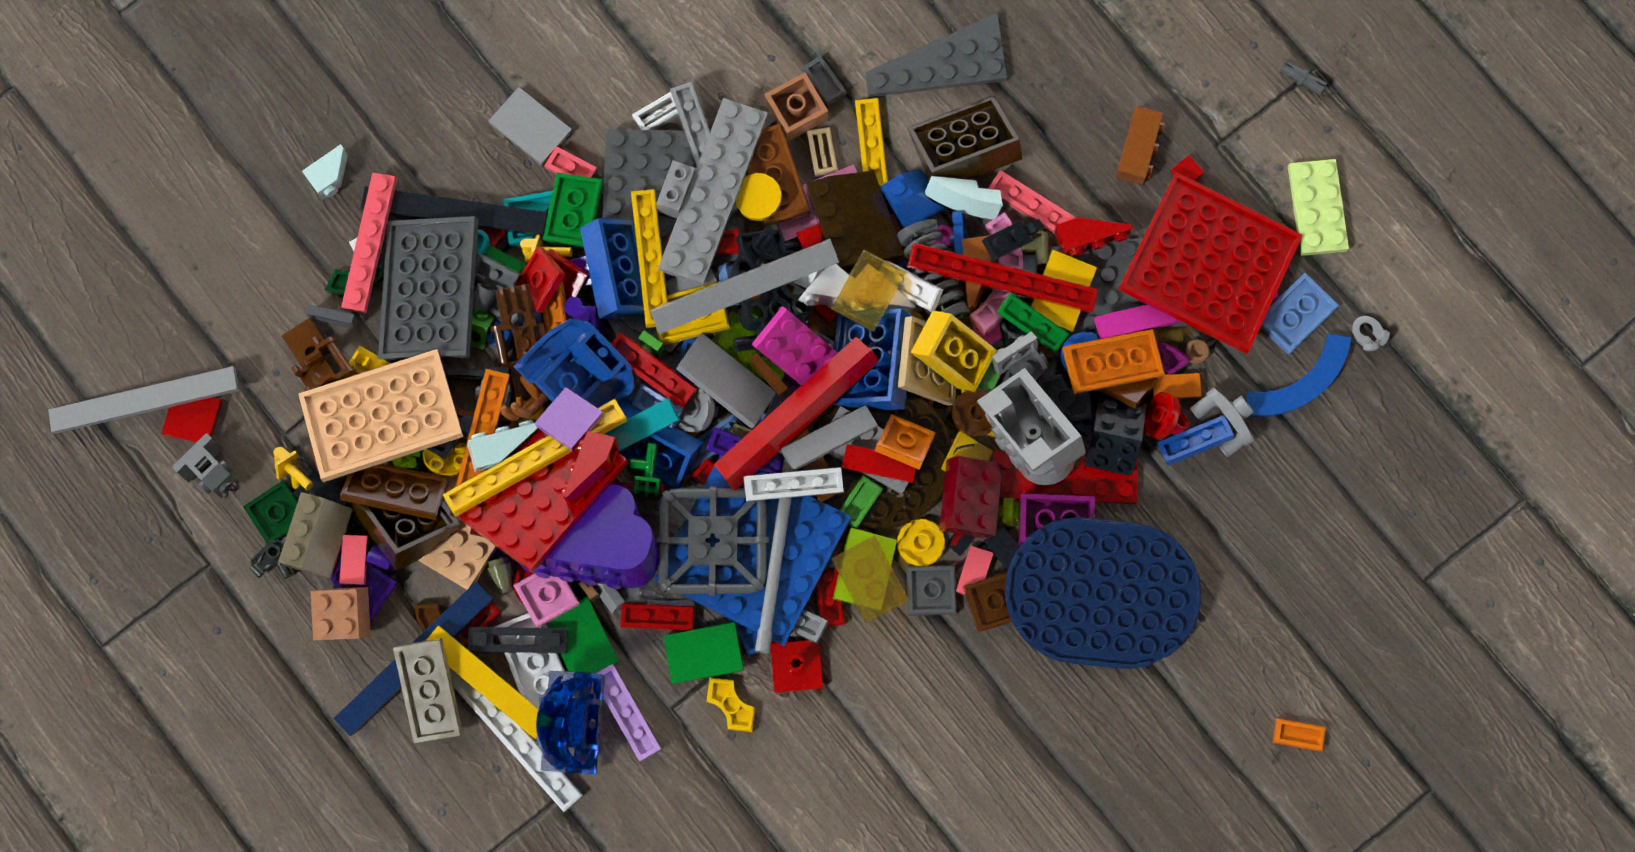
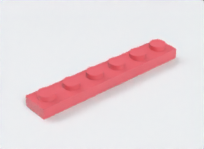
[341,173,397,313]

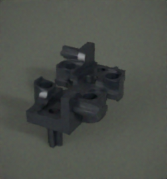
[728,226,814,357]

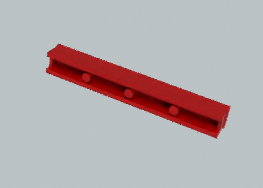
[714,337,879,491]

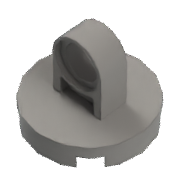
[677,384,720,432]

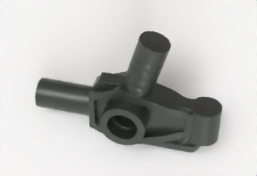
[250,535,293,579]

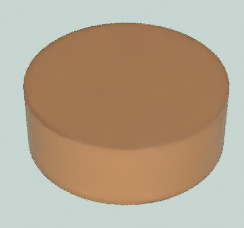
[1184,339,1209,364]

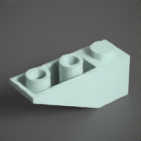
[467,420,539,472]

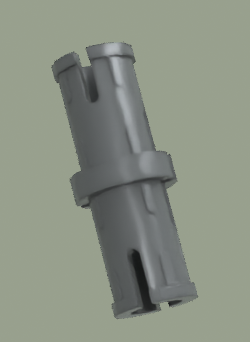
[1279,59,1327,95]

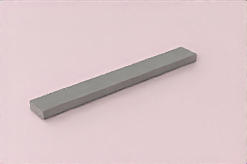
[650,239,839,334]
[48,366,239,434]

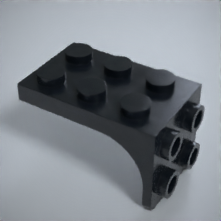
[1085,391,1148,476]

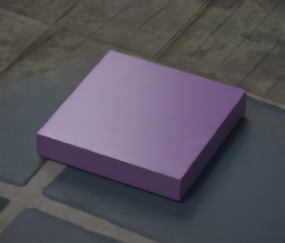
[535,387,604,452]

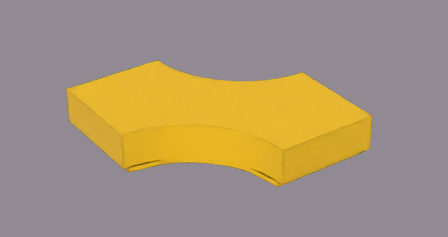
[706,677,755,733]

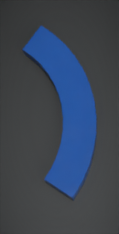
[1246,334,1351,417]

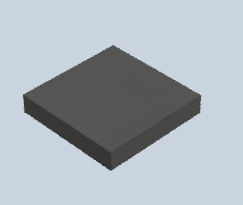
[906,565,957,616]

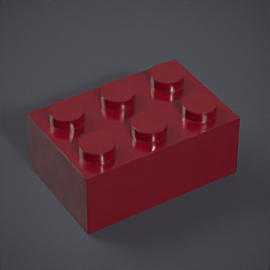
[939,456,1003,539]

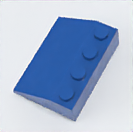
[831,308,912,410]

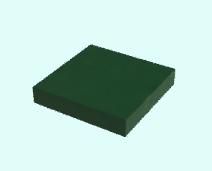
[243,480,298,543]

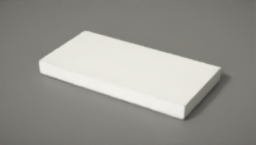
[495,613,575,712]

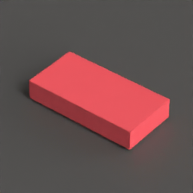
[339,535,369,585]
[956,546,993,595]

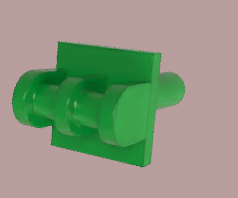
[630,443,661,497]

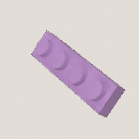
[592,664,661,762]

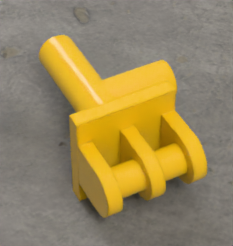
[520,235,573,263]
[273,447,313,490]

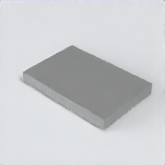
[488,87,572,166]

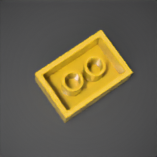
[911,311,997,392]

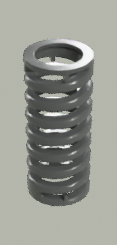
[897,219,971,321]

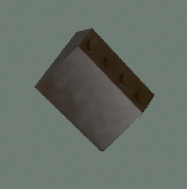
[907,96,1023,181]
[806,170,904,274]
[348,457,460,571]

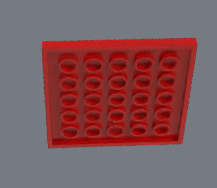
[1118,172,1303,354]

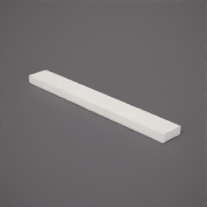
[449,667,583,812]

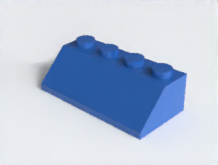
[580,218,644,319]
[617,398,703,489]

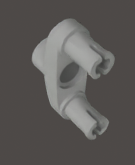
[1190,387,1254,457]

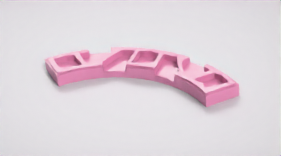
[970,212,1023,336]

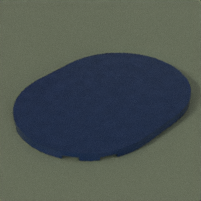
[1005,517,1201,669]

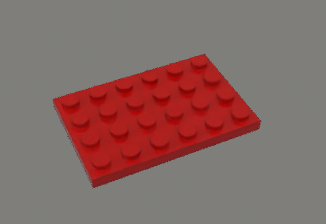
[458,429,628,573]

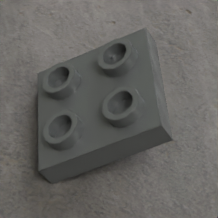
[473,254,522,318]

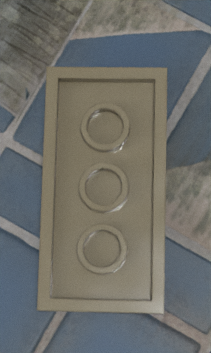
[393,638,463,743]

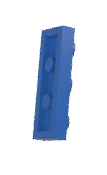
[1157,415,1234,466]

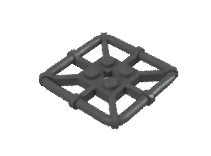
[657,486,769,596]

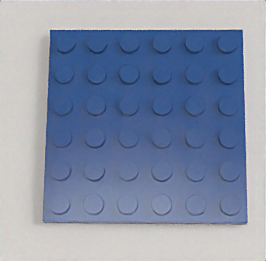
[654,455,851,647]

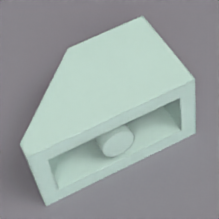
[302,144,348,200]

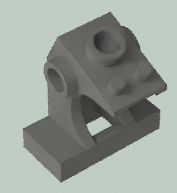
[172,433,238,498]

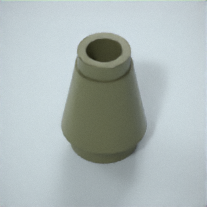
[487,557,513,594]

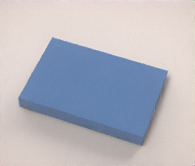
[1260,273,1339,355]

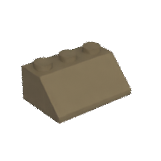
[278,492,353,579]

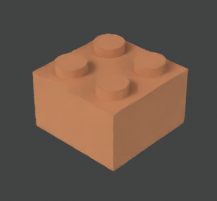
[764,72,828,142]
[310,587,371,640]

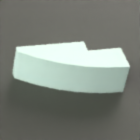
[925,176,1003,219]

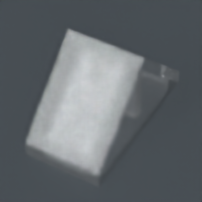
[617,576,666,603]

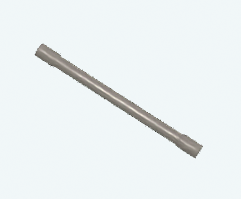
[755,459,797,654]

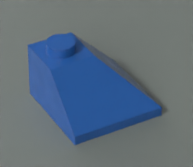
[881,169,945,229]

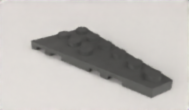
[865,13,1007,98]

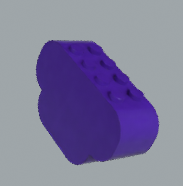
[519,484,659,589]

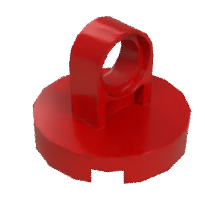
[1143,392,1190,440]

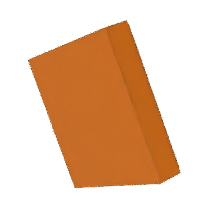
[875,414,936,470]

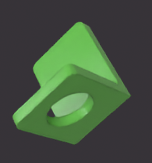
[470,307,496,349]

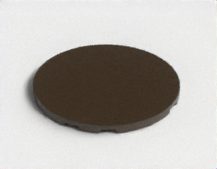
[813,391,952,529]

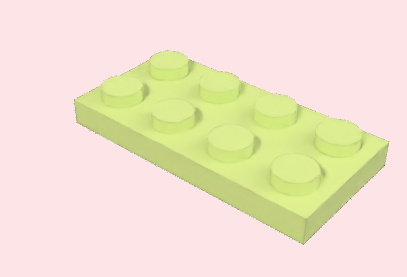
[1288,159,1349,256]

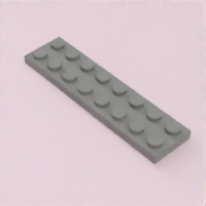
[658,98,768,286]

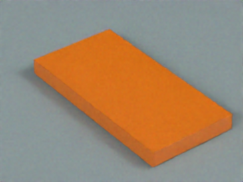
[1062,329,1165,394]

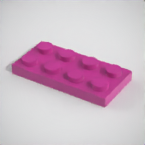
[752,306,838,386]

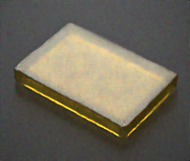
[831,250,906,332]
[831,535,908,623]

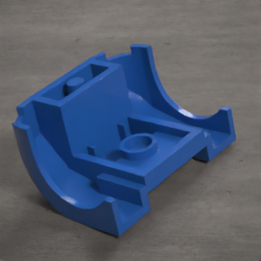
[513,319,635,408]

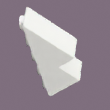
[798,264,916,315]

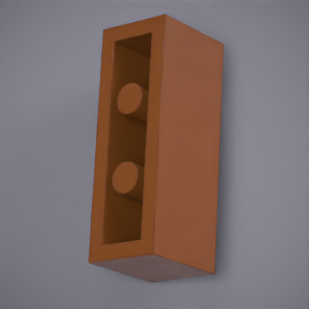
[1115,106,1165,185]

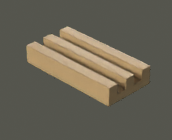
[807,127,838,177]

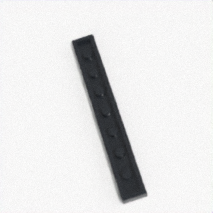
[360,186,548,237]

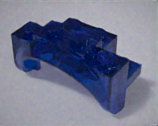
[536,671,605,775]

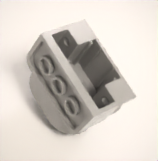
[977,368,1086,485]

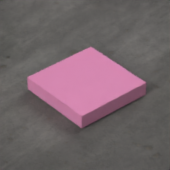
[513,573,580,628]

